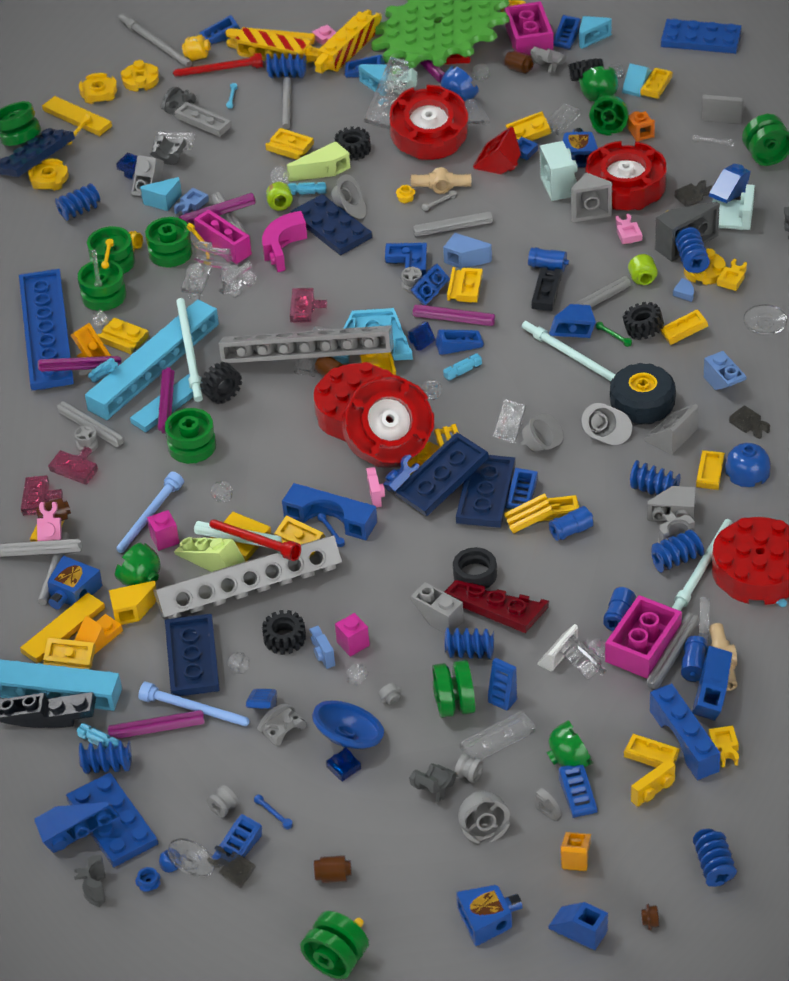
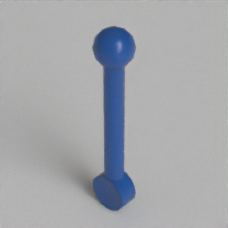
[317,513,345,547]
[254,795,293,830]

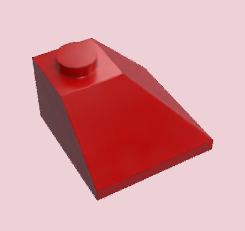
[472,126,521,175]

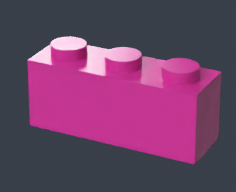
[194,210,252,264]

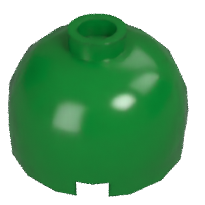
[579,66,619,102]
[589,95,629,136]
[115,543,161,586]
[547,720,593,768]

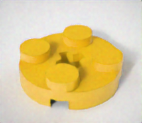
[121,60,159,91]
[79,73,117,104]
[28,158,69,190]
[684,249,726,285]

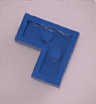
[385,243,427,276]

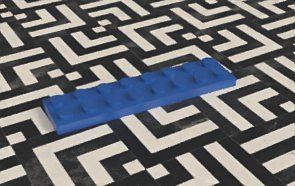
[19,269,74,391]

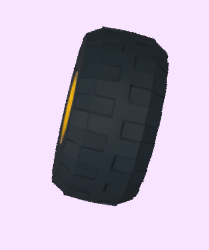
[609,363,676,425]

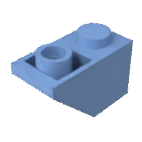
[443,233,492,269]
[704,351,747,390]

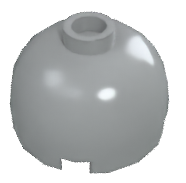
[458,791,510,843]

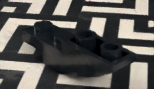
[0,692,96,728]

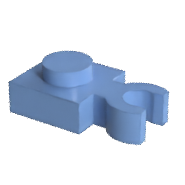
[174,188,209,215]
[309,626,335,669]

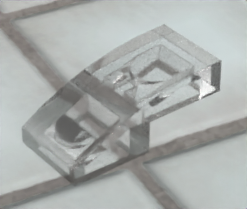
[191,241,232,270]

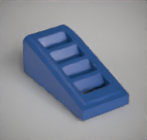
[199,15,240,44]
[553,15,581,49]
[345,54,386,77]
[435,330,484,355]
[506,468,538,509]
[488,658,517,710]
[246,689,277,709]
[559,765,597,818]
[212,814,262,871]

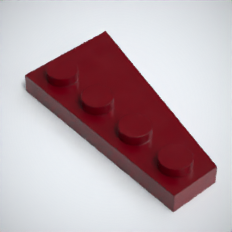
[444,580,549,633]

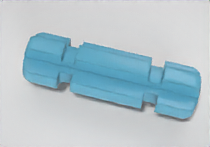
[288,182,327,195]
[443,353,482,381]
[88,358,118,382]
[77,723,120,748]

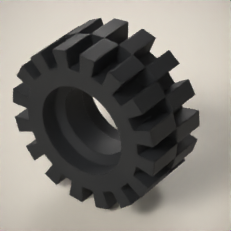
[568,58,604,81]
[335,126,371,161]
[623,302,664,340]
[200,362,242,404]
[262,610,306,655]

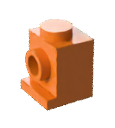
[627,111,655,142]

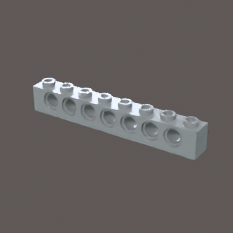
[219,325,394,363]
[153,536,342,619]

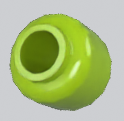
[266,182,293,211]
[628,254,658,285]

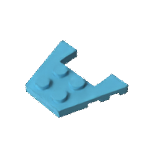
[331,308,413,364]

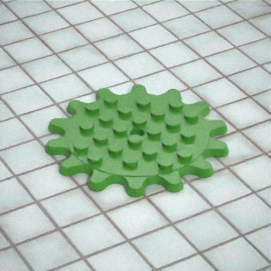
[371,0,510,69]

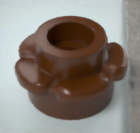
[641,904,659,930]

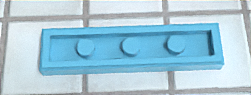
[130,374,202,432]

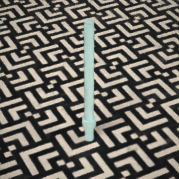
[176,298,203,402]
[522,321,616,381]
[672,519,733,611]

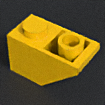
[109,581,157,625]

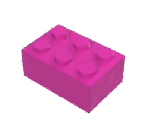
[504,1,554,55]
[605,595,682,678]

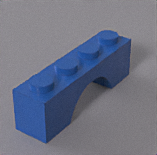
[282,483,377,540]
[650,683,720,780]

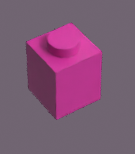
[147,510,180,551]
[335,613,370,657]

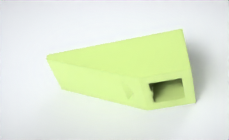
[287,141,350,182]
[174,537,245,572]

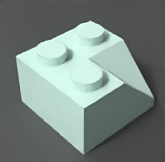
[540,141,577,201]

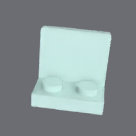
[712,184,755,230]

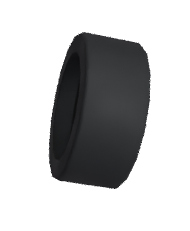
[453,547,497,589]

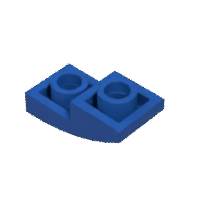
[410,264,450,305]

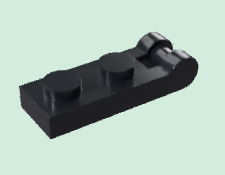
[531,267,562,311]

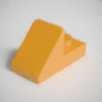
[70,323,111,358]
[74,614,123,655]
[561,832,591,871]

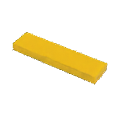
[42,96,112,136]
[20,593,105,664]

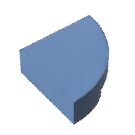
[673,278,694,302]

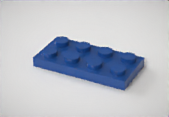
[661,19,742,54]
[66,772,158,868]

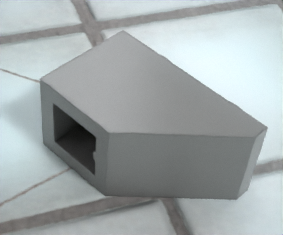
[131,155,164,196]
[647,486,695,521]
[410,582,464,634]

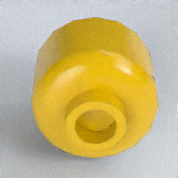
[182,35,211,61]

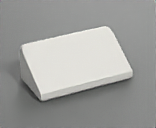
[537,624,578,672]

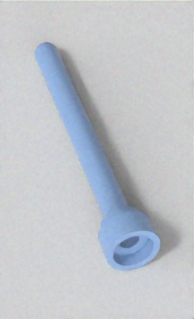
[116,472,184,553]
[138,681,250,726]

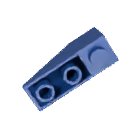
[692,646,732,721]
[34,802,120,853]

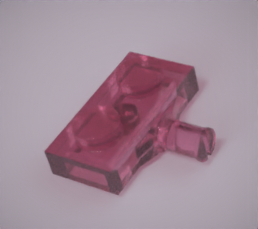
[290,288,327,323]
[48,446,98,485]
[21,475,63,516]

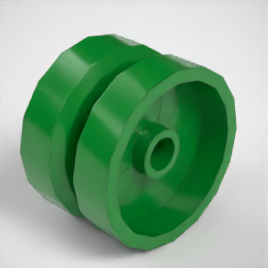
[0,101,41,146]
[742,114,789,166]
[145,217,193,268]
[87,226,135,274]
[78,259,126,311]
[165,408,216,464]
[432,660,476,718]
[300,911,369,979]

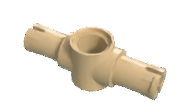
[411,167,471,194]
[709,623,737,691]

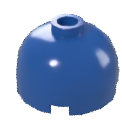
[441,65,479,103]
[725,443,771,487]

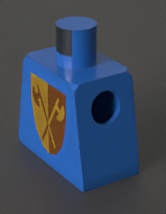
[563,128,598,167]
[47,555,103,610]
[456,885,523,946]

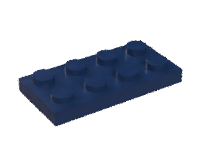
[0,128,76,177]
[291,194,372,256]
[395,432,490,517]
[456,455,516,528]
[165,614,220,696]

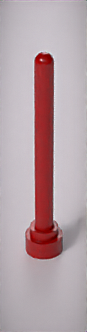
[173,53,263,77]
[209,519,301,561]

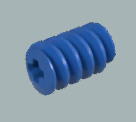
[266,53,306,78]
[55,183,100,221]
[675,227,710,273]
[630,460,681,496]
[651,530,704,573]
[445,628,494,659]
[79,740,132,774]
[693,828,737,887]

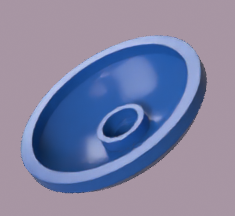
[312,701,384,749]

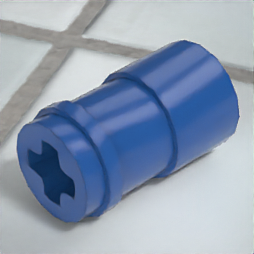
[528,247,569,272]
[549,506,593,541]
[603,587,636,631]
[681,636,708,682]

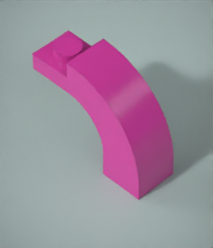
[262,211,307,272]

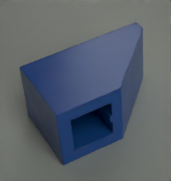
[548,902,608,950]

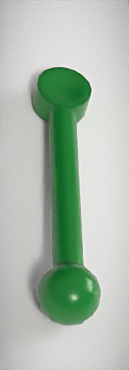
[595,321,632,347]

